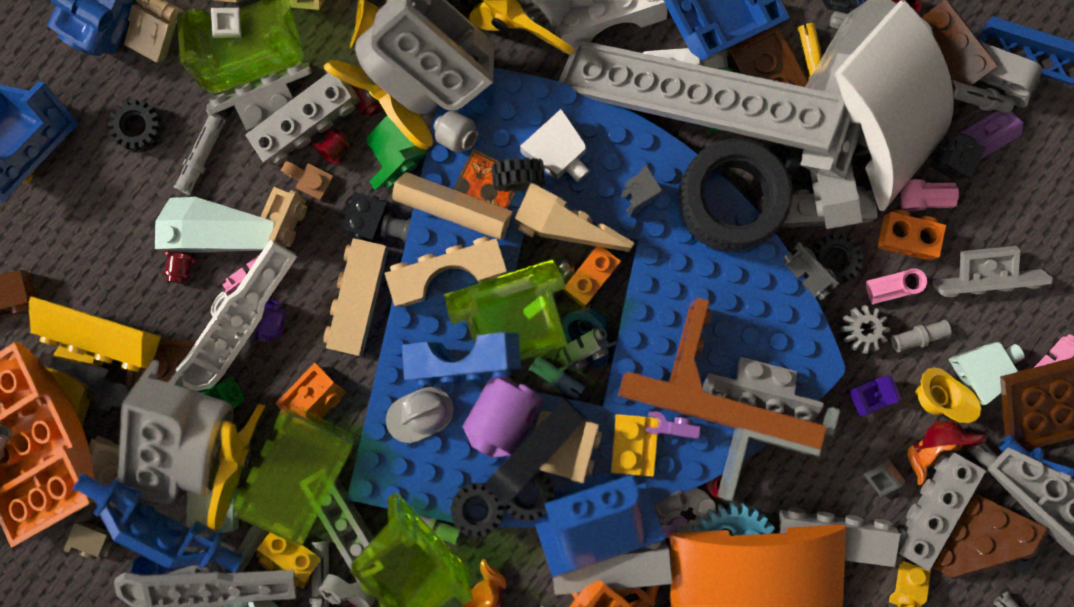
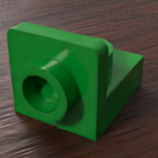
[202,377,245,409]

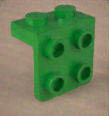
[366,115,427,190]

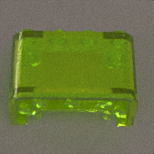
[232,404,354,546]

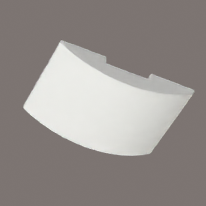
[835,1,954,211]

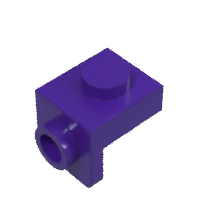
[849,375,901,417]

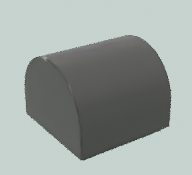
[863,457,906,497]

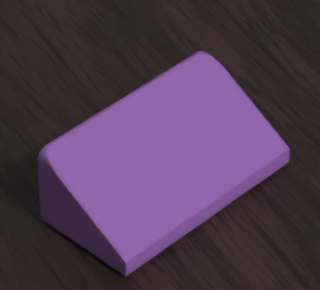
[959,111,1023,159]

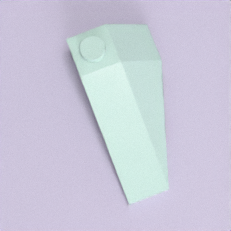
[155,197,276,253]

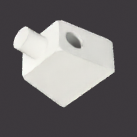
[520,109,590,182]

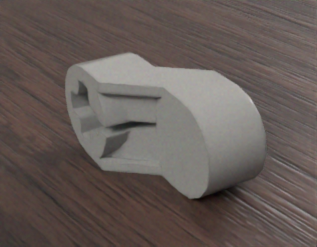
[318,574,379,607]

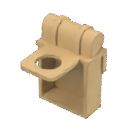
[124,0,185,63]

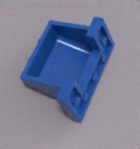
[0,81,79,203]
[534,475,665,578]

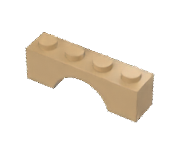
[385,236,507,309]

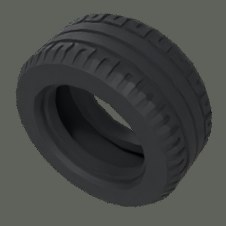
[677,138,793,253]

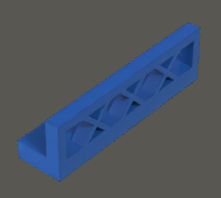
[979,16,1074,86]

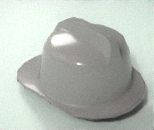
[386,387,454,443]

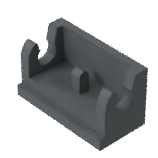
[621,166,662,217]

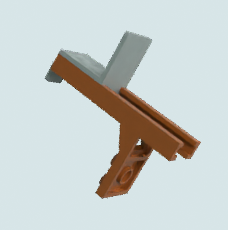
[618,298,839,501]

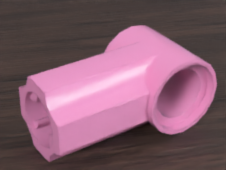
[900,180,959,211]
[866,269,927,304]

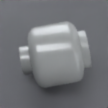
[434,110,478,153]

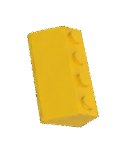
[29,297,161,372]

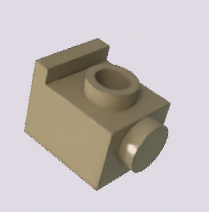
[63,521,116,559]

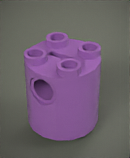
[462,376,543,458]

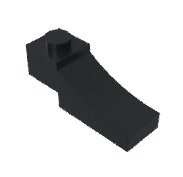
[38,352,131,411]

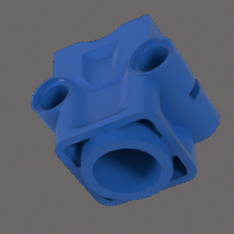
[47,0,137,56]

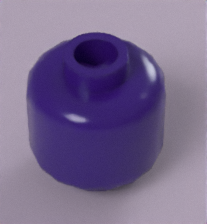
[252,299,286,342]

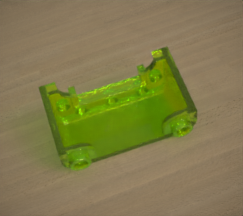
[177,0,304,93]

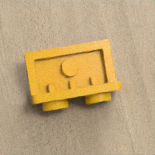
[257,527,321,589]

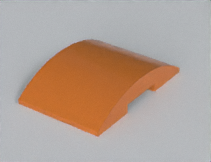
[0,342,94,548]
[670,525,846,607]

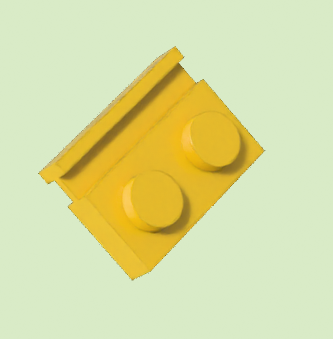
[611,414,658,477]

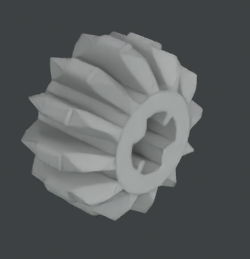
[840,305,890,354]

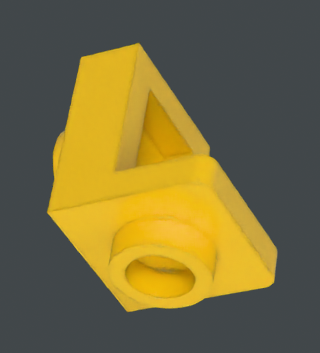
[889,561,931,607]

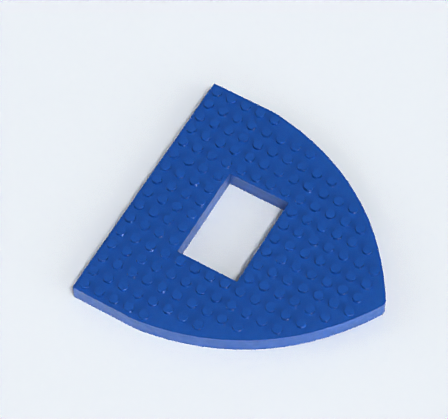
[347,67,845,527]

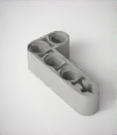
[979,42,1043,107]

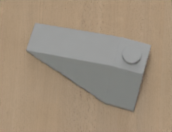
[987,447,1074,556]

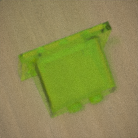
[444,259,567,360]
[351,492,473,607]

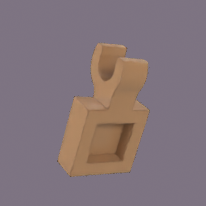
[281,161,334,201]

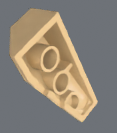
[515,183,634,252]

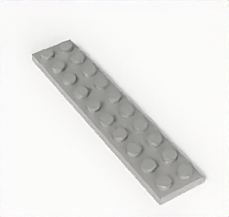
[559,40,846,154]

